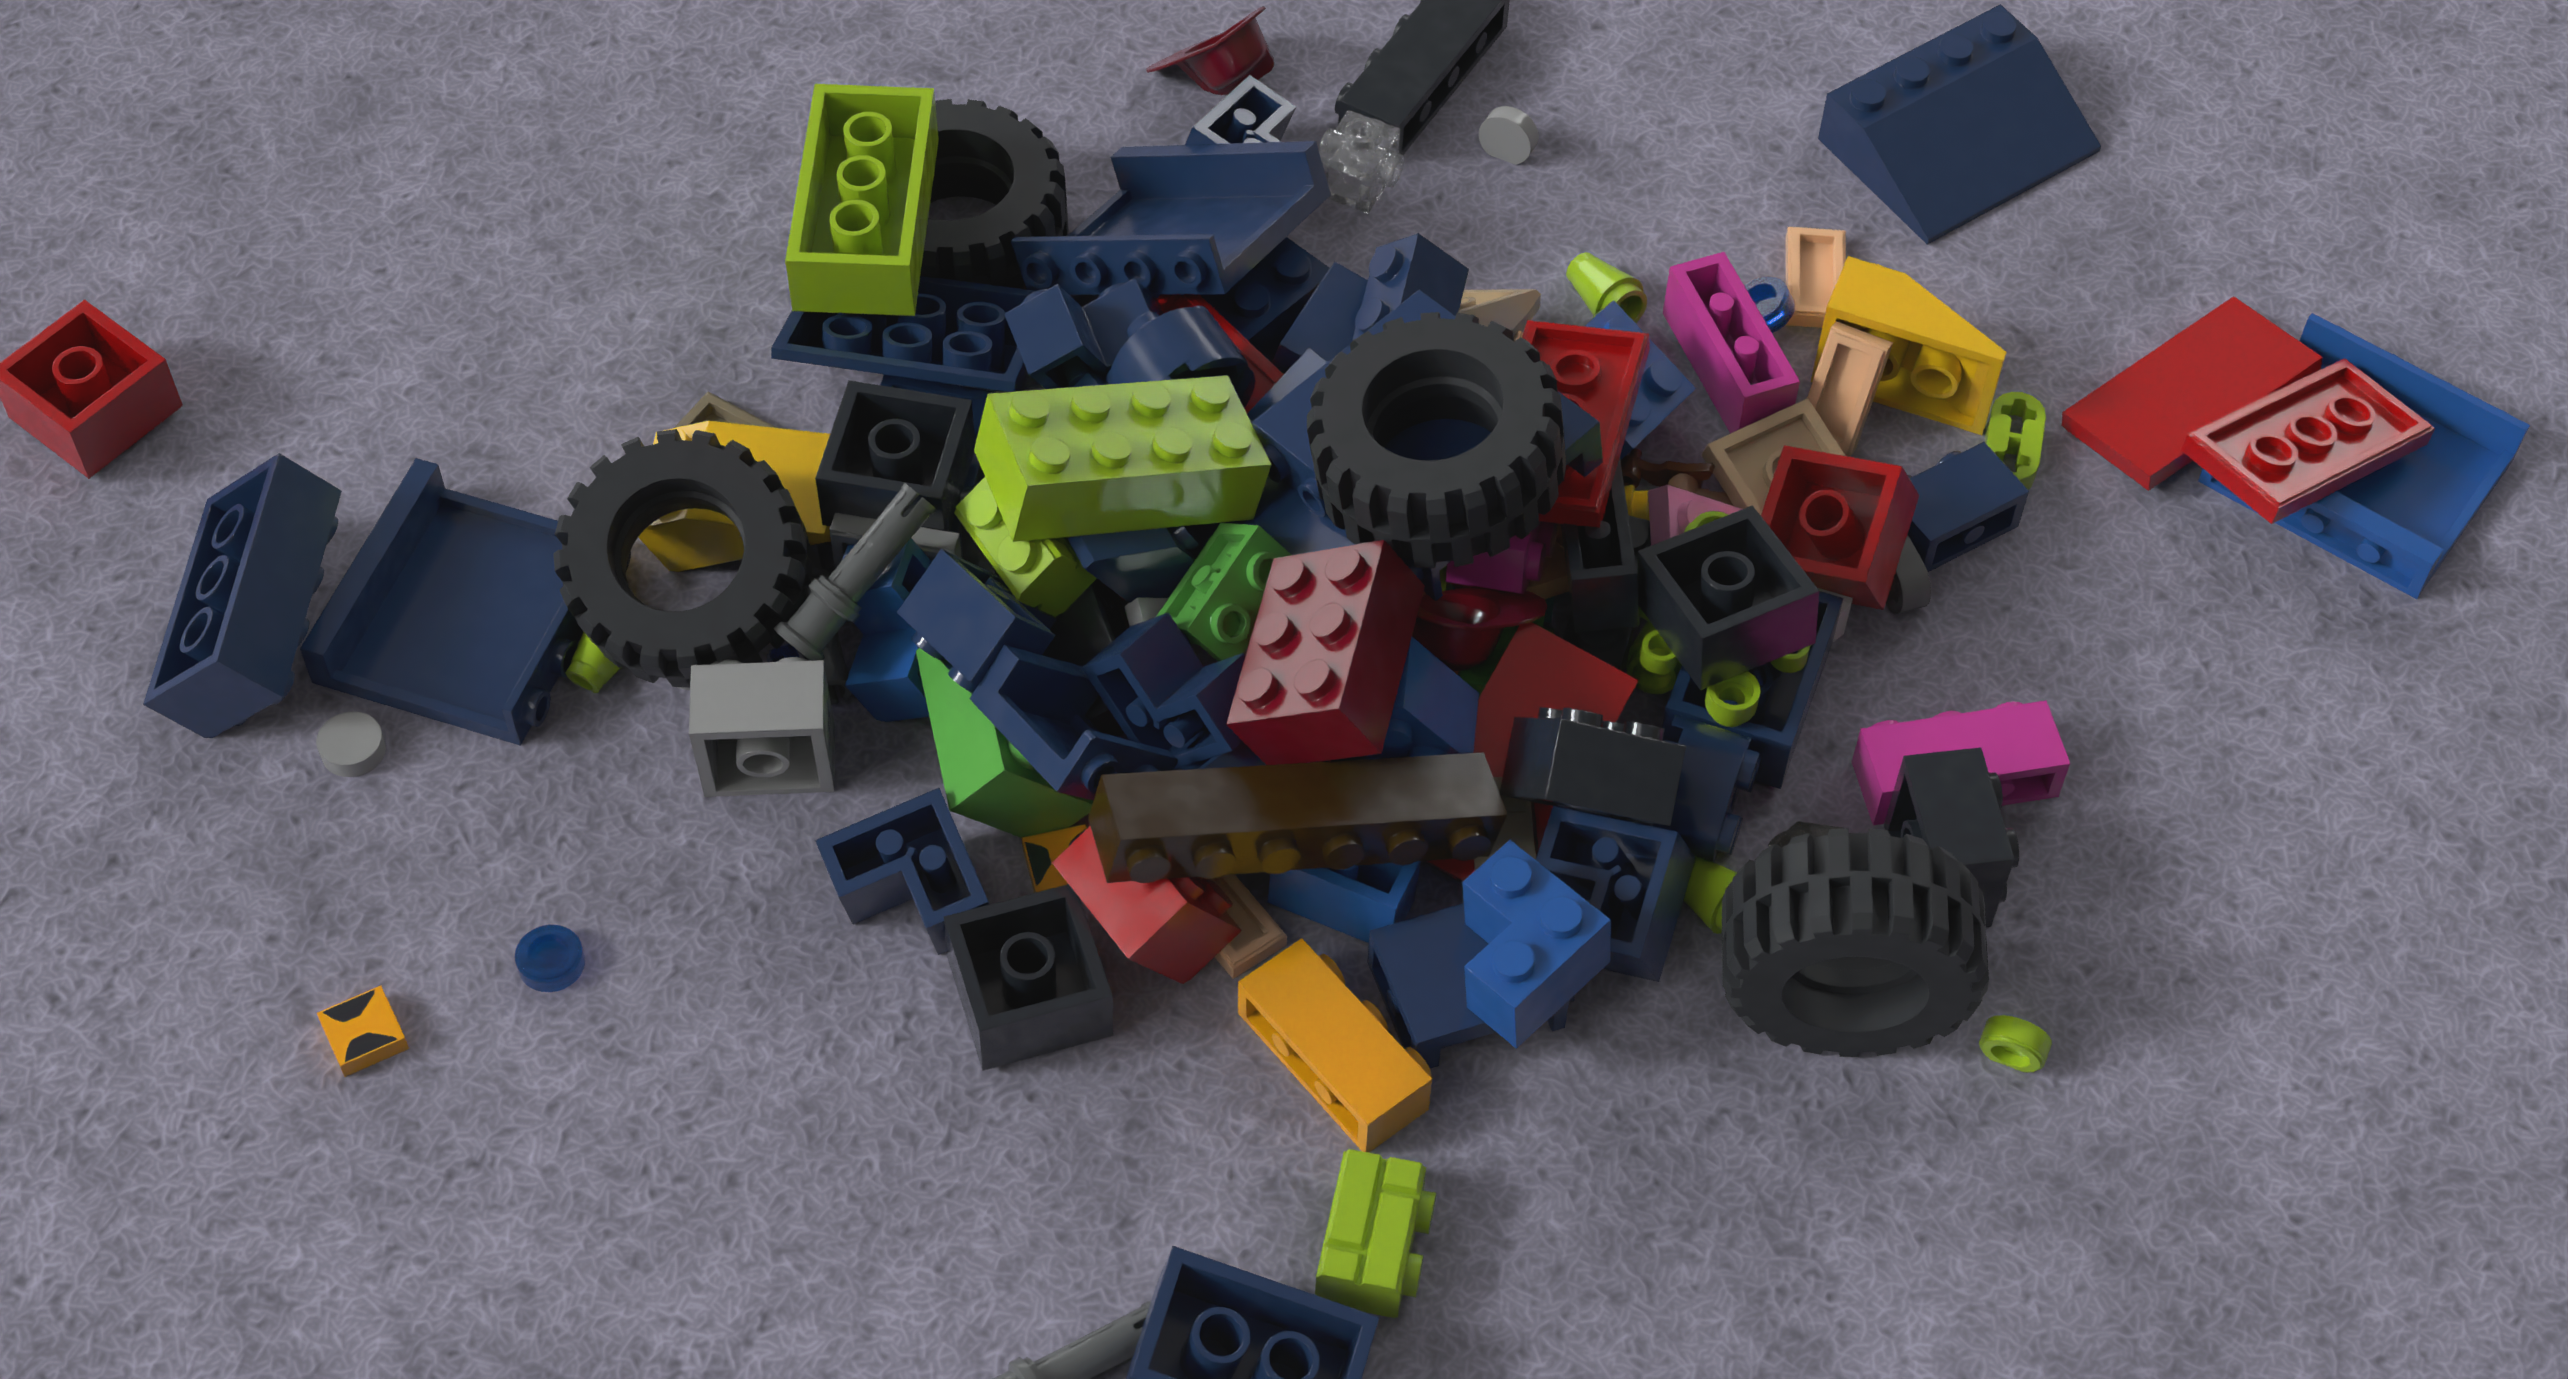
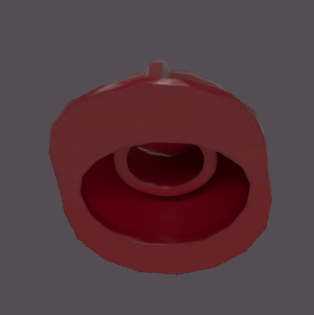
[1146,6,1275,95]
[1412,587,1548,672]

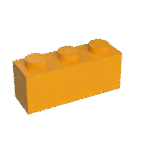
[1238,938,1432,1153]

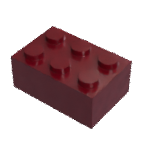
[1226,540,1425,765]

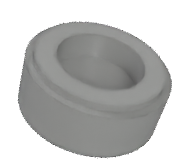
[1479,106,1539,165]
[316,712,386,777]

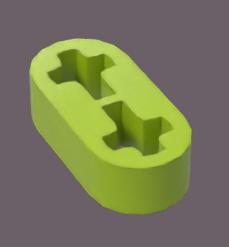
[1985,392,2046,490]

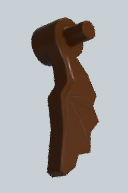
[1620,448,1715,488]

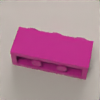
[1663,252,1800,434]
[1852,700,2070,826]

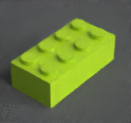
[785,84,939,316]
[974,376,1271,542]

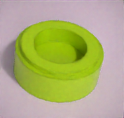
[1979,1015,2052,1072]

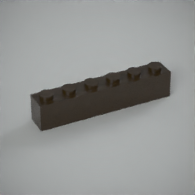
[1088,752,1508,883]

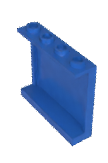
[2198,313,2530,599]

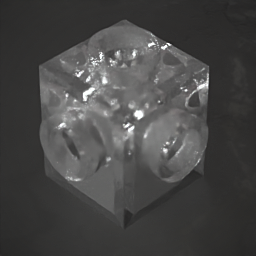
[1318,110,1405,214]

